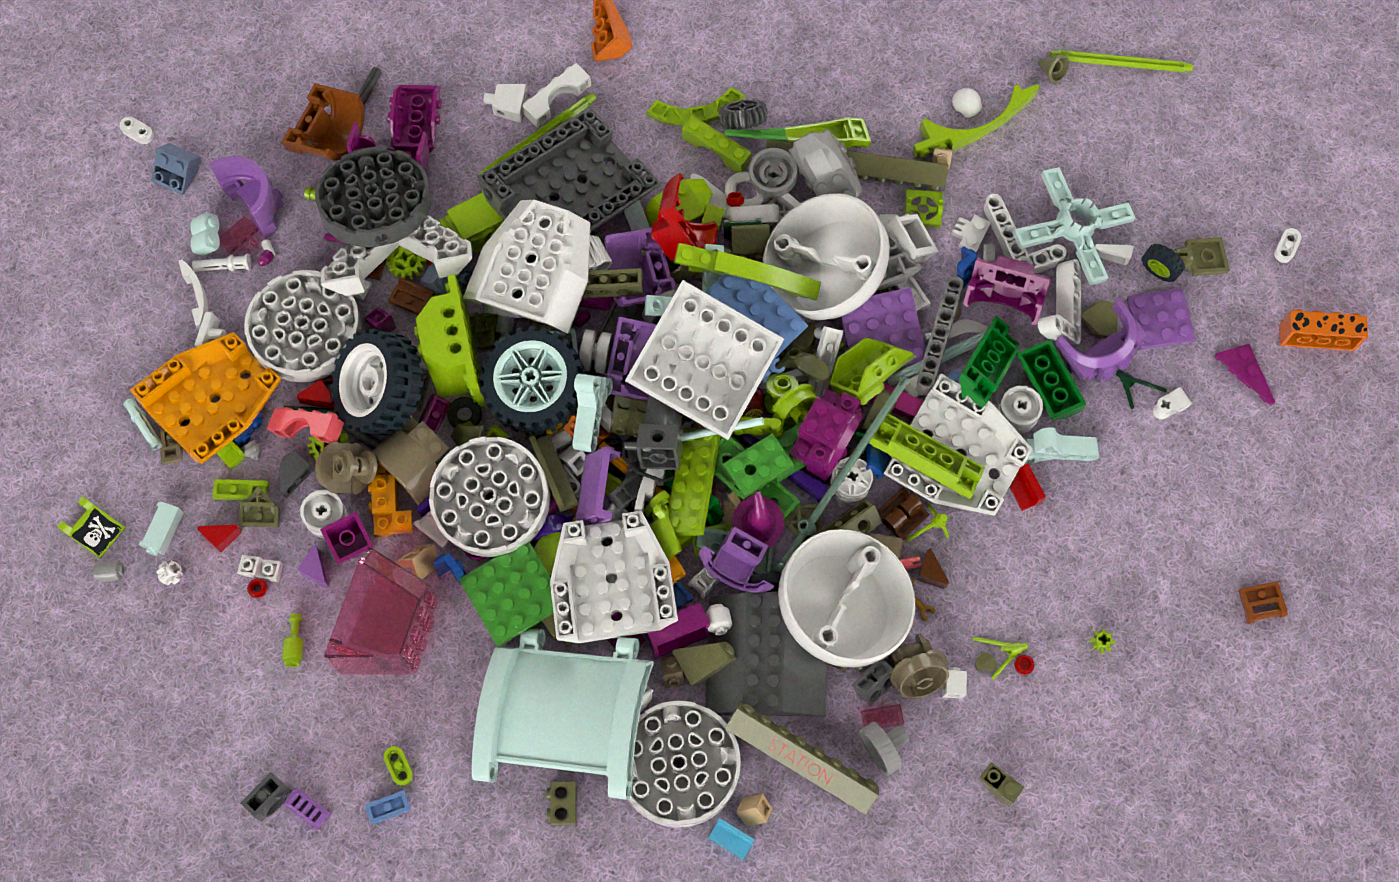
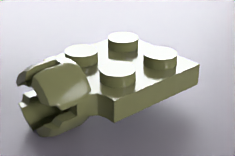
[1174,237,1230,276]

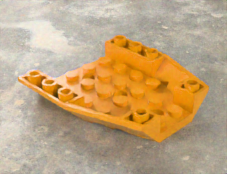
[130,332,282,464]

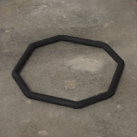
[622,436,675,483]

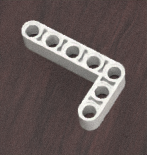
[983,194,1066,274]
[1038,259,1081,346]

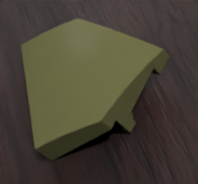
[1081,300,1118,338]
[451,421,484,446]
[238,487,280,527]
[784,504,822,543]

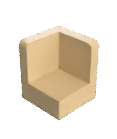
[737,793,773,827]

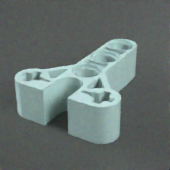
[573,374,613,453]
[1025,428,1099,464]

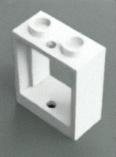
[885,214,939,263]

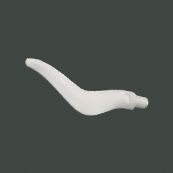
[924,319,1010,341]

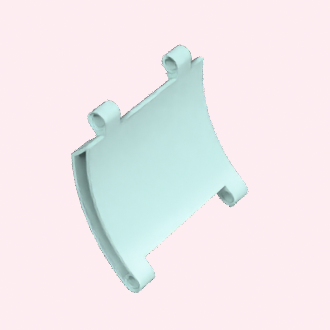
[472,628,654,800]

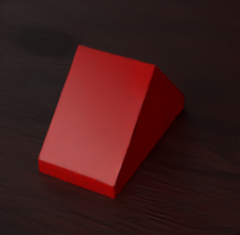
[297,379,335,408]
[197,524,241,553]

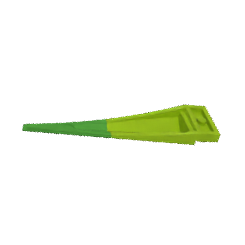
[724,117,871,149]

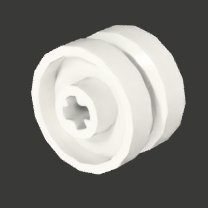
[579,329,613,374]
[997,386,1043,434]
[300,490,348,538]

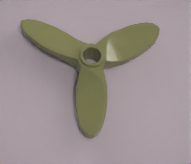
[776,322,830,380]

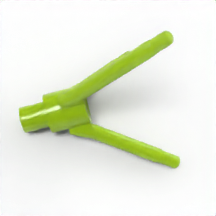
[905,503,949,542]
[972,636,1028,680]

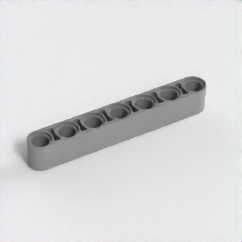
[916,276,963,396]

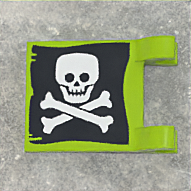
[57,496,125,558]

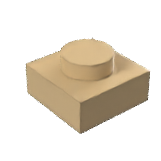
[932,147,953,169]

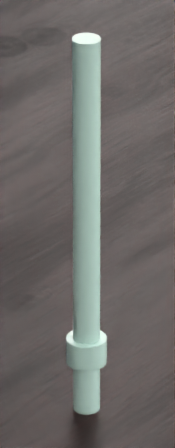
[680,417,764,442]

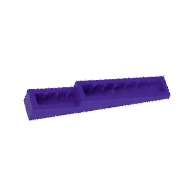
[733,434,829,502]

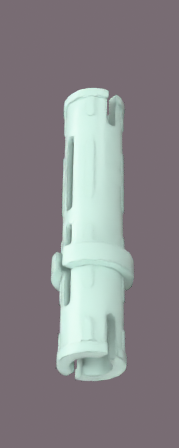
[123,398,162,451]

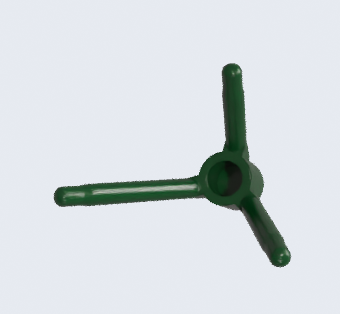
[1116,369,1167,409]

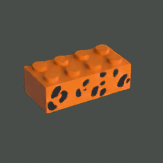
[1279,309,1368,351]

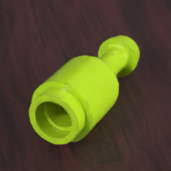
[282,613,304,667]

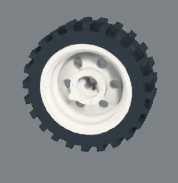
[330,329,423,436]

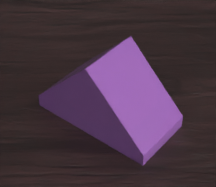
[297,545,328,588]

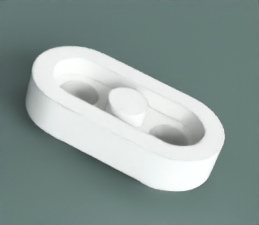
[119,117,154,144]
[1274,228,1301,263]

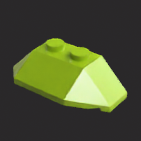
[644,179,713,228]

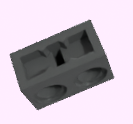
[852,659,893,707]

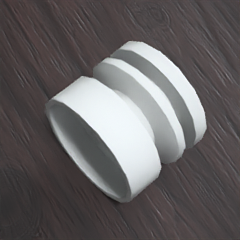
[829,457,873,505]

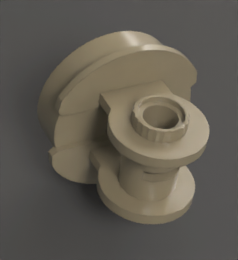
[315,442,378,495]
[889,633,949,699]

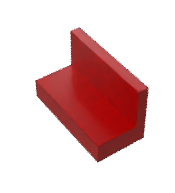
[1009,463,1046,511]

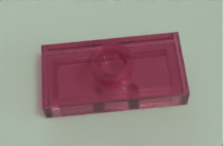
[860,704,905,729]

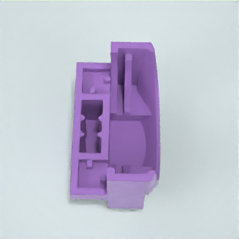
[1055,298,1147,382]

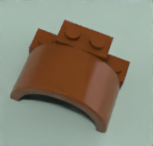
[281,83,364,161]

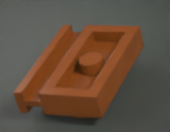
[388,277,435,315]

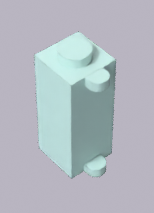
[139,502,183,556]

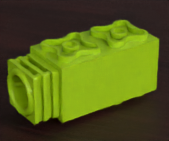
[438,192,504,254]

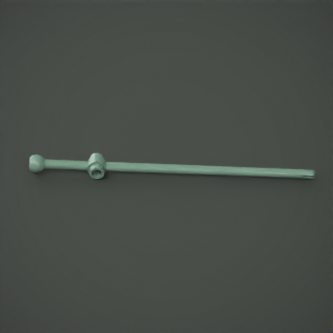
[772,377,909,574]

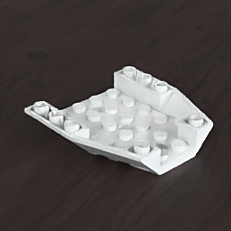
[463,200,591,334]
[884,374,1033,516]
[550,511,678,643]

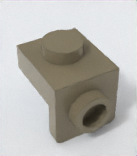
[660,655,685,688]

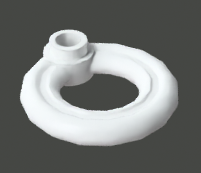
[725,171,770,206]

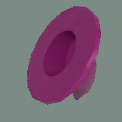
[732,492,784,549]

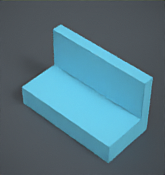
[708,818,755,860]

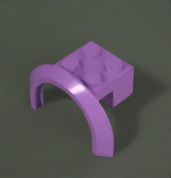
[699,527,774,593]

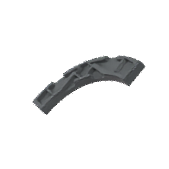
[608,434,647,512]

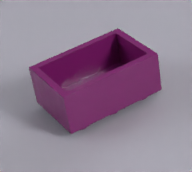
[646,603,710,659]

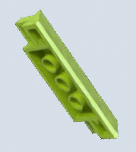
[869,414,985,499]

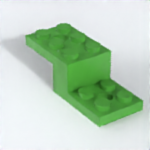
[723,421,806,498]
[714,437,801,520]

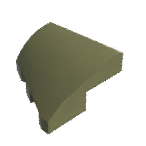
[468,312,501,349]

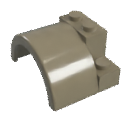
[372,415,450,507]

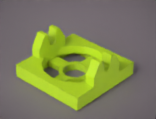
[905,189,944,228]

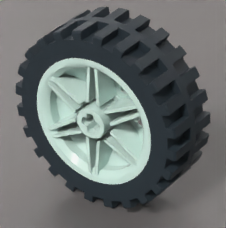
[479,326,585,435]

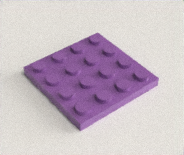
[840,287,926,366]

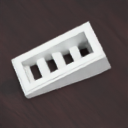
[1095,244,1134,265]

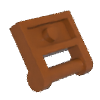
[1238,581,1288,624]

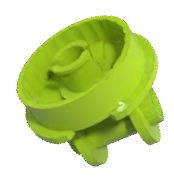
[764,373,817,433]

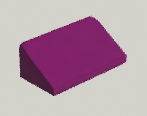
[418,394,451,434]

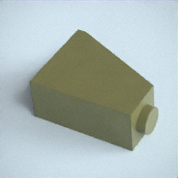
[672,642,737,686]

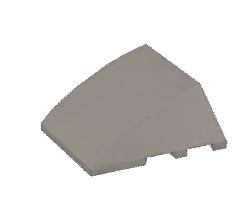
[875,230,922,293]

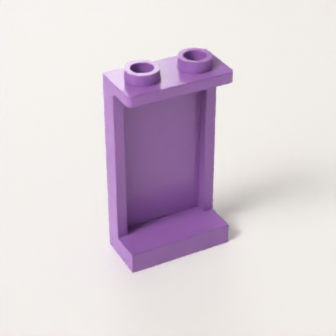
[576,446,620,526]

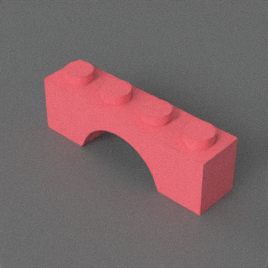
[267,407,344,443]

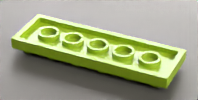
[668,428,721,536]

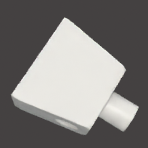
[484,84,527,123]

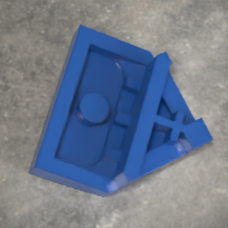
[866,443,890,480]

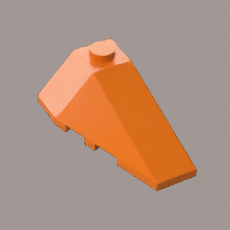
[591,0,633,62]

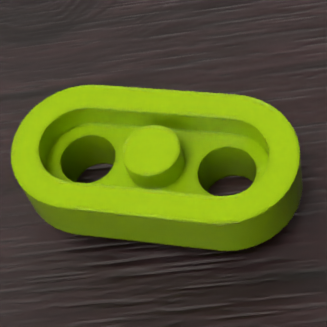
[644,490,670,518]
[383,746,413,786]

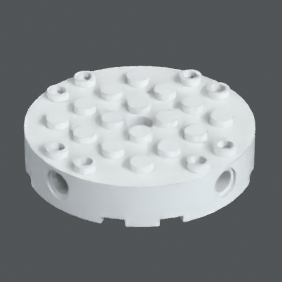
[244,270,362,382]
[429,437,550,557]
[628,701,741,828]

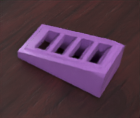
[284,788,331,830]

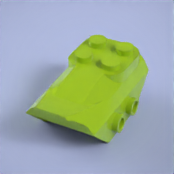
[829,337,917,405]

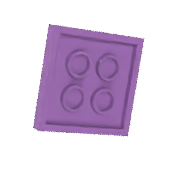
[1127,288,1196,350]

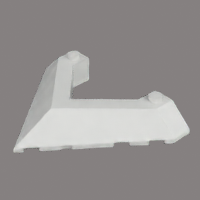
[321,215,472,296]

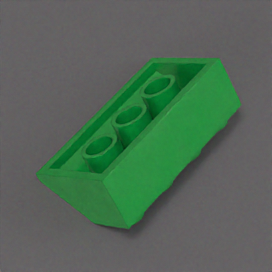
[1016,339,1086,420]

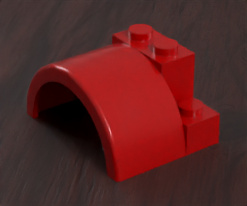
[651,173,718,261]

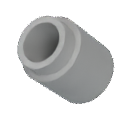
[93,561,125,582]

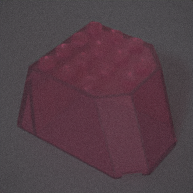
[323,547,438,675]

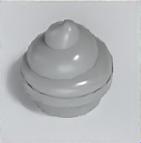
[241,440,261,461]

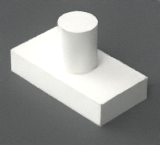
[194,312,226,347]

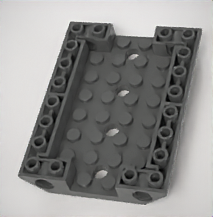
[477,107,662,232]

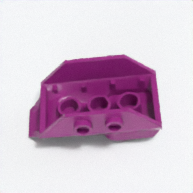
[388,85,442,153]

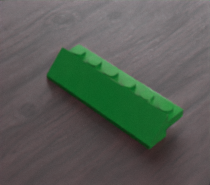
[959,315,1020,408]

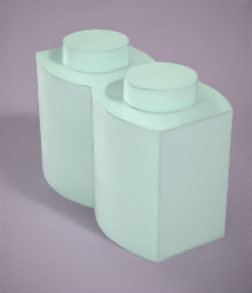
[190,212,220,256]

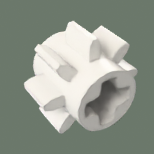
[156,560,183,585]

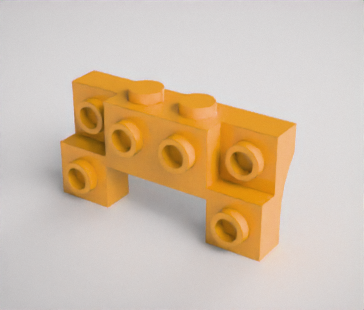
[368,462,414,537]

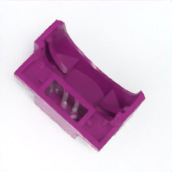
[963,255,1051,325]
[789,389,863,482]

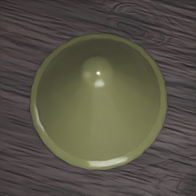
[1038,54,1069,84]

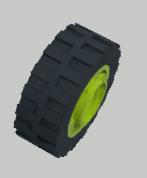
[1141,243,1185,282]

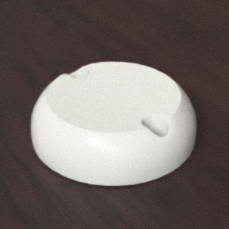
[763,194,890,320]
[778,529,915,667]

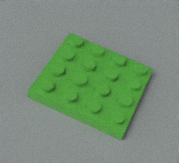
[459,542,554,647]

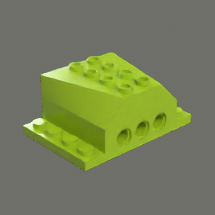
[414,274,487,408]

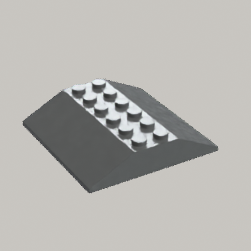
[705,592,827,717]

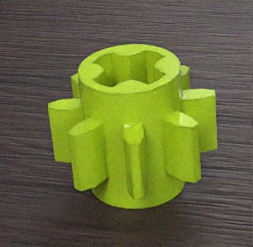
[1089,628,1116,654]

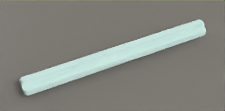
[886,332,985,386]

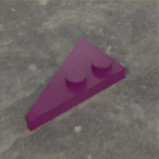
[1214,344,1275,405]

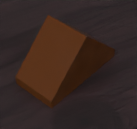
[917,548,950,589]

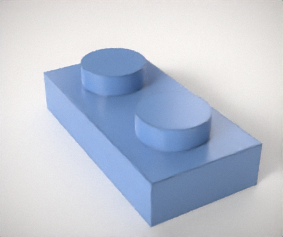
[365,790,411,825]

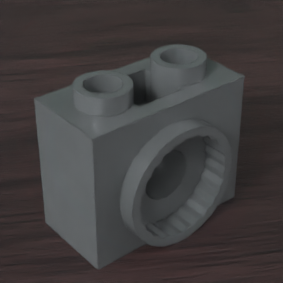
[240,772,292,821]

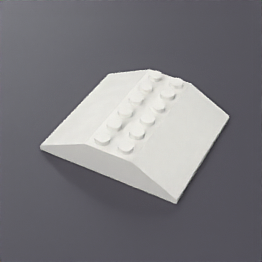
[625,280,784,440]

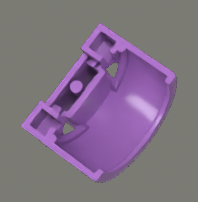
[209,156,284,239]
[604,228,676,307]
[606,316,657,401]

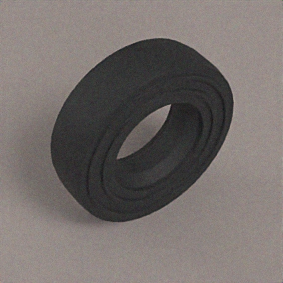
[447,397,482,428]
[748,572,781,590]

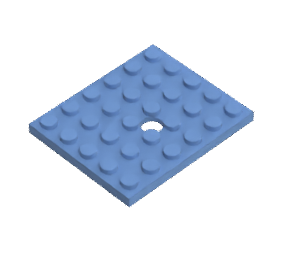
[705,275,808,361]

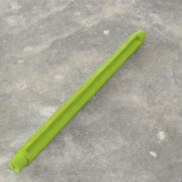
[1050,50,1193,72]
[478,93,597,175]

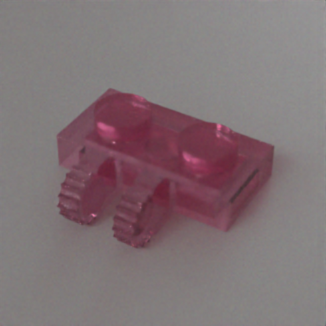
[219,216,260,255]

